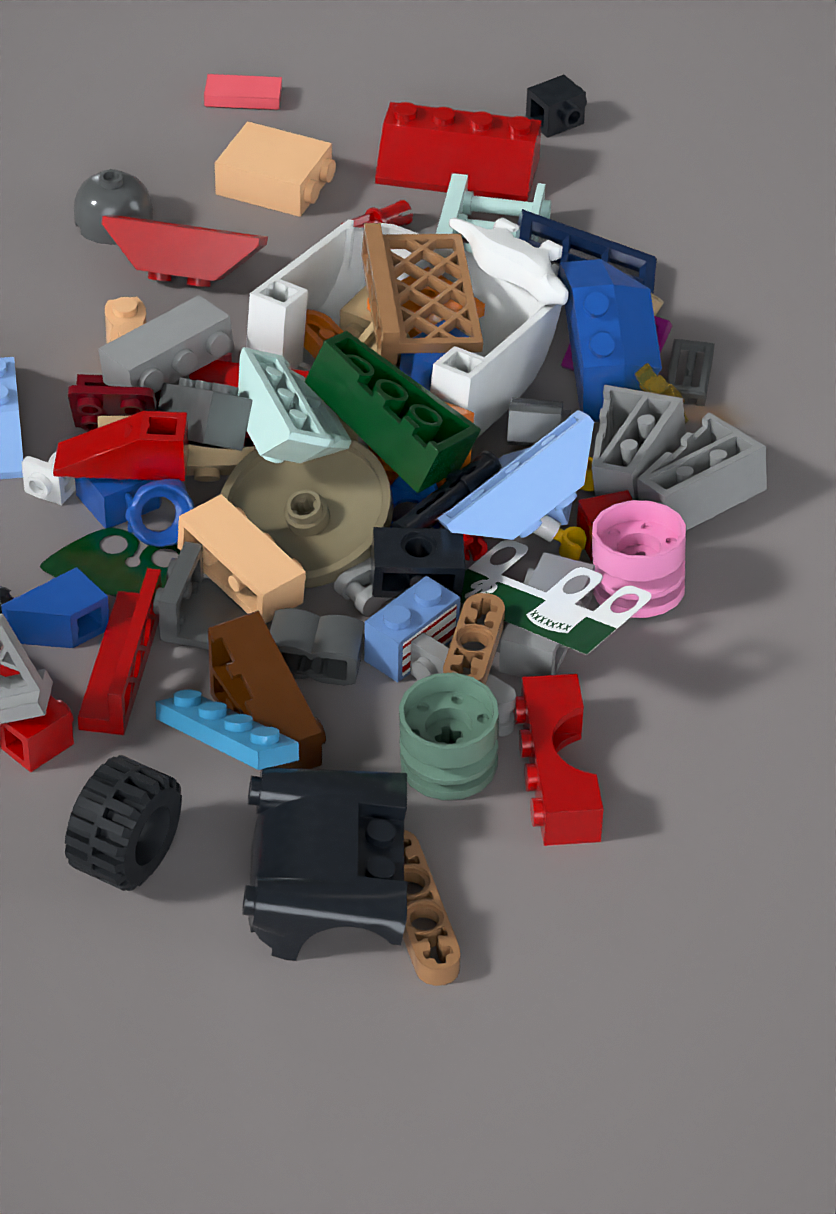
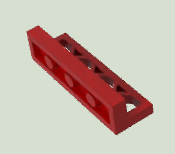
[78,568,162,735]

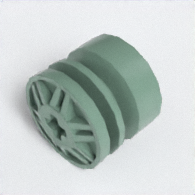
[399,673,499,800]

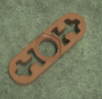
[443,593,505,685]

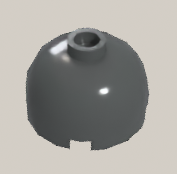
[74,169,153,245]

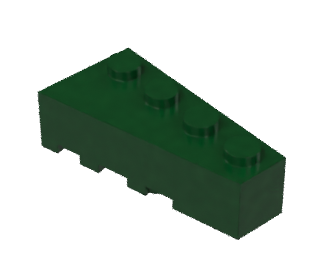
[304,331,481,493]

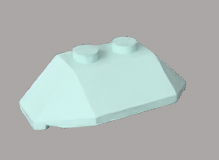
[238,347,352,463]

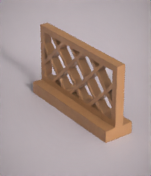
[361,223,483,365]

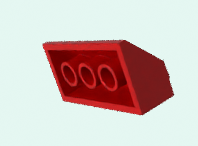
[375,102,542,202]

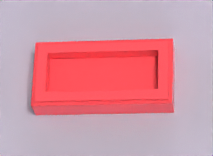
[204,74,282,110]

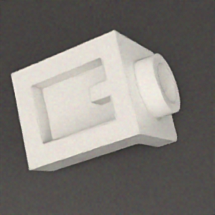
[21,452,76,506]

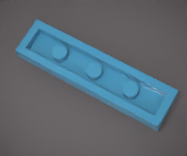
[155,690,299,770]

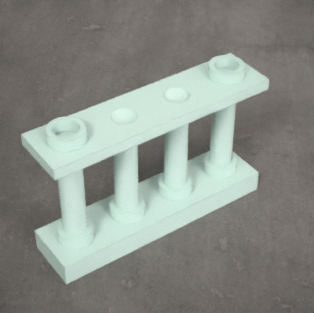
[436,173,551,253]

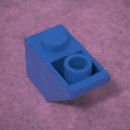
[1,567,109,648]

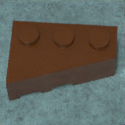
[208,610,326,769]

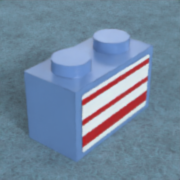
[364,576,460,682]

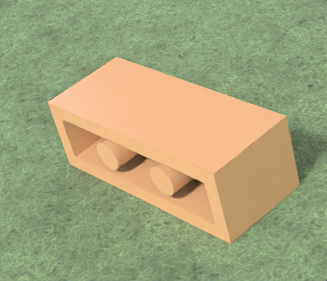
[178,494,306,624]

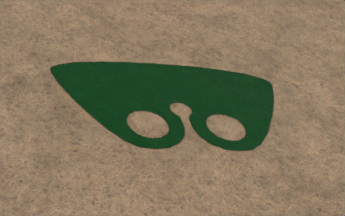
[40,528,181,597]

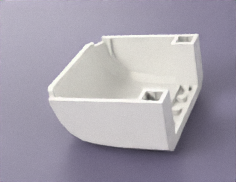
[246,219,562,438]

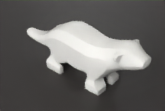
[449,218,569,307]

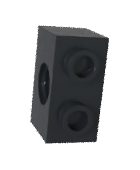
[370,527,465,599]

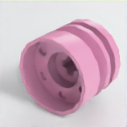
[592,500,686,618]

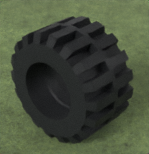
[65,755,182,891]

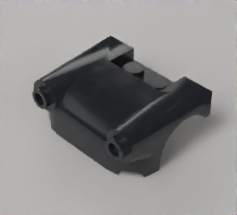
[242,767,407,961]

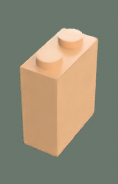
[215,121,336,217]

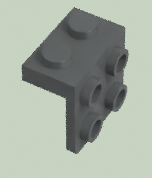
[153,541,247,650]

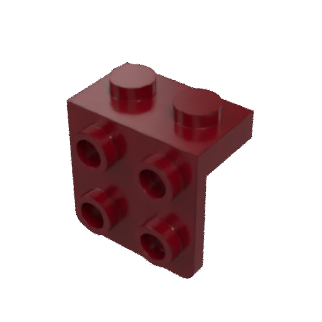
[67,374,162,431]

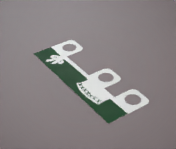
[460,539,652,655]

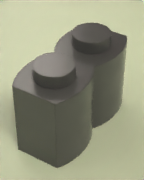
[507,398,571,447]
[270,608,365,686]

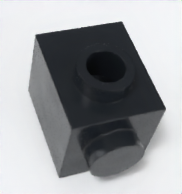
[526,74,587,138]

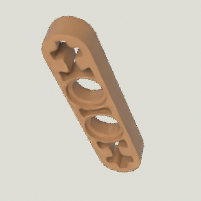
[403,830,461,986]

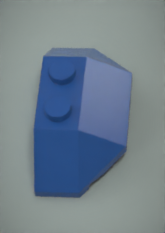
[559,259,662,422]

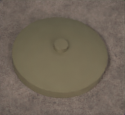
[221,438,393,588]

